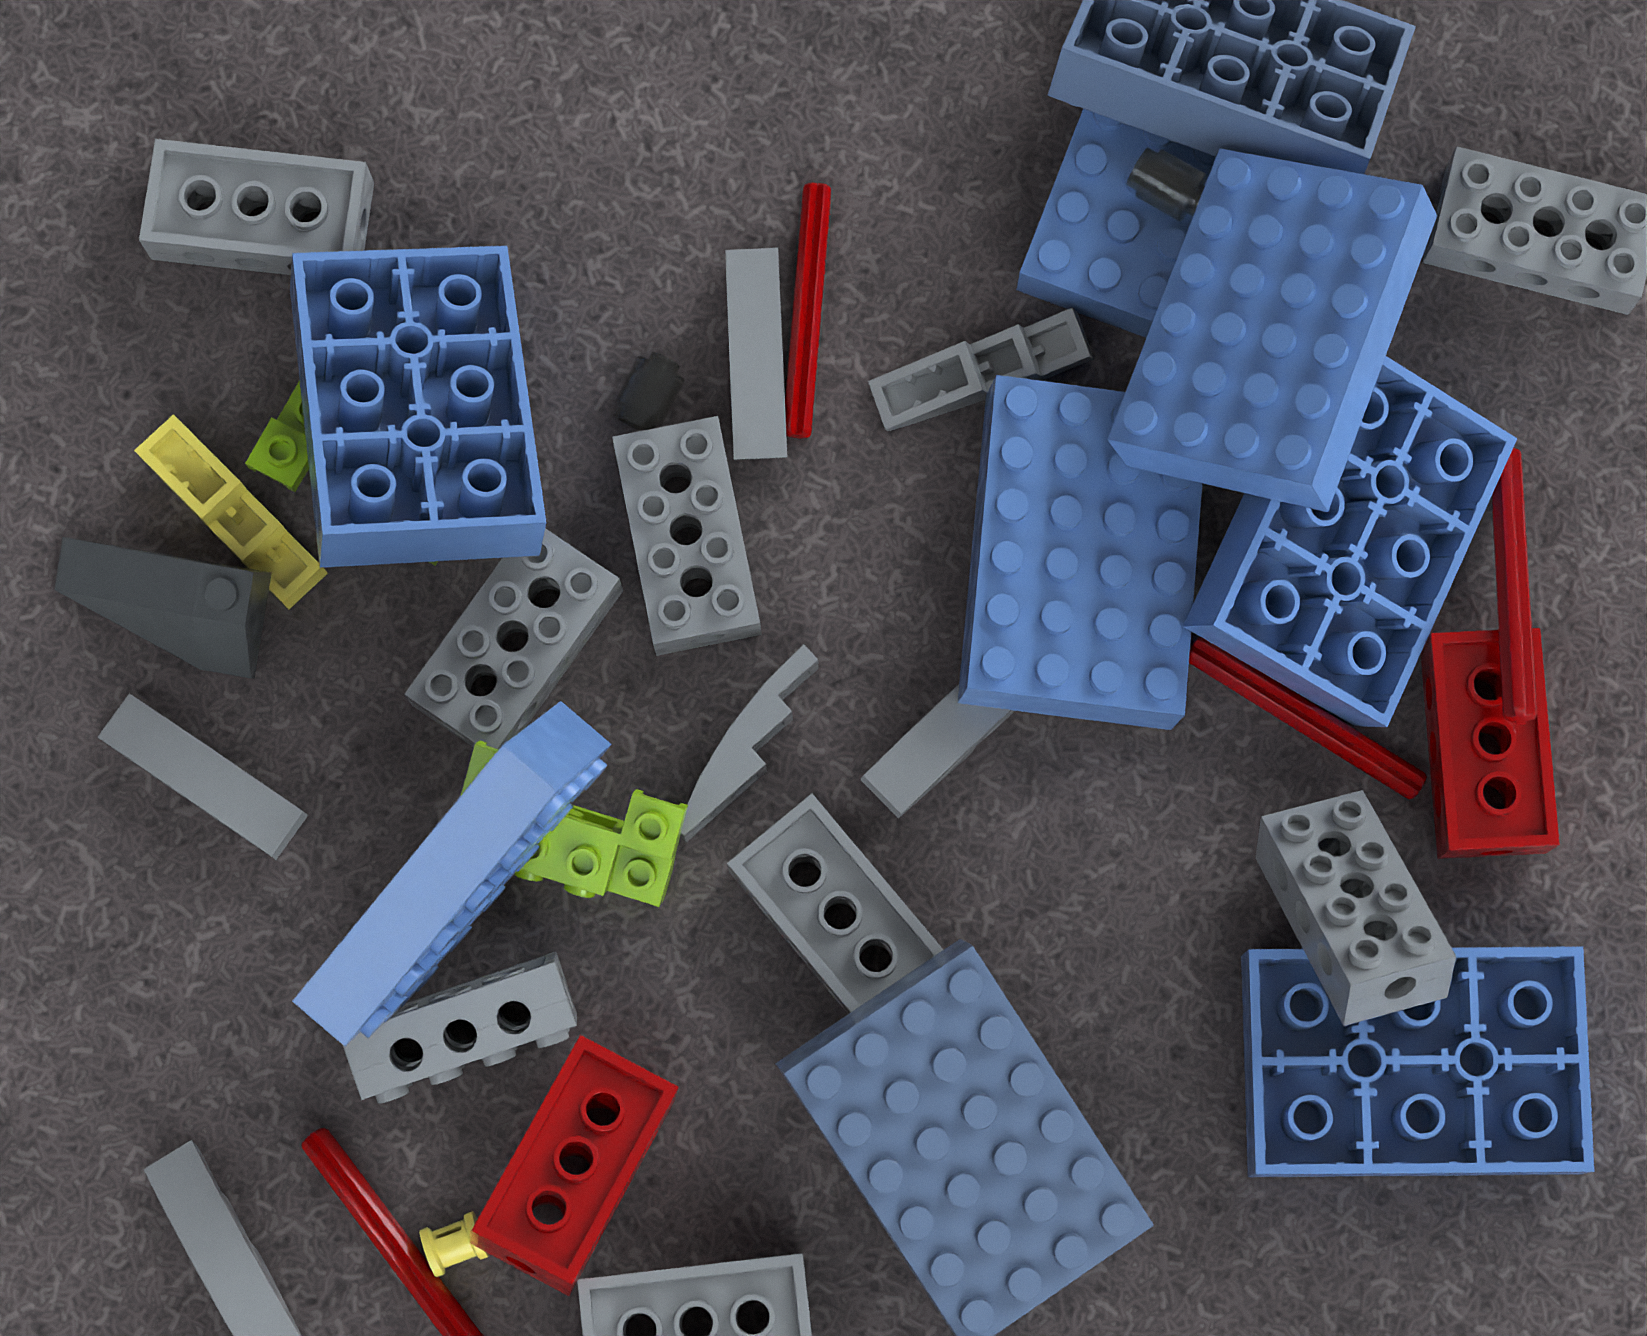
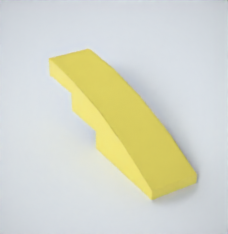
[134,414,328,610]

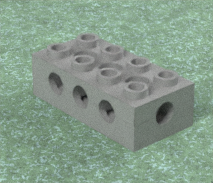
[139,139,374,275]
[1423,146,1647,315]
[612,416,762,656]
[404,528,623,749]
[1256,790,1456,1026]
[727,793,943,1015]
[342,951,577,1104]
[577,1253,812,1336]

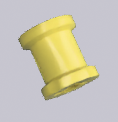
[419,1211,489,1277]

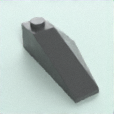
[54,537,272,679]

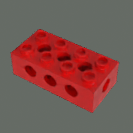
[1421,628,1560,859]
[470,1035,679,1296]

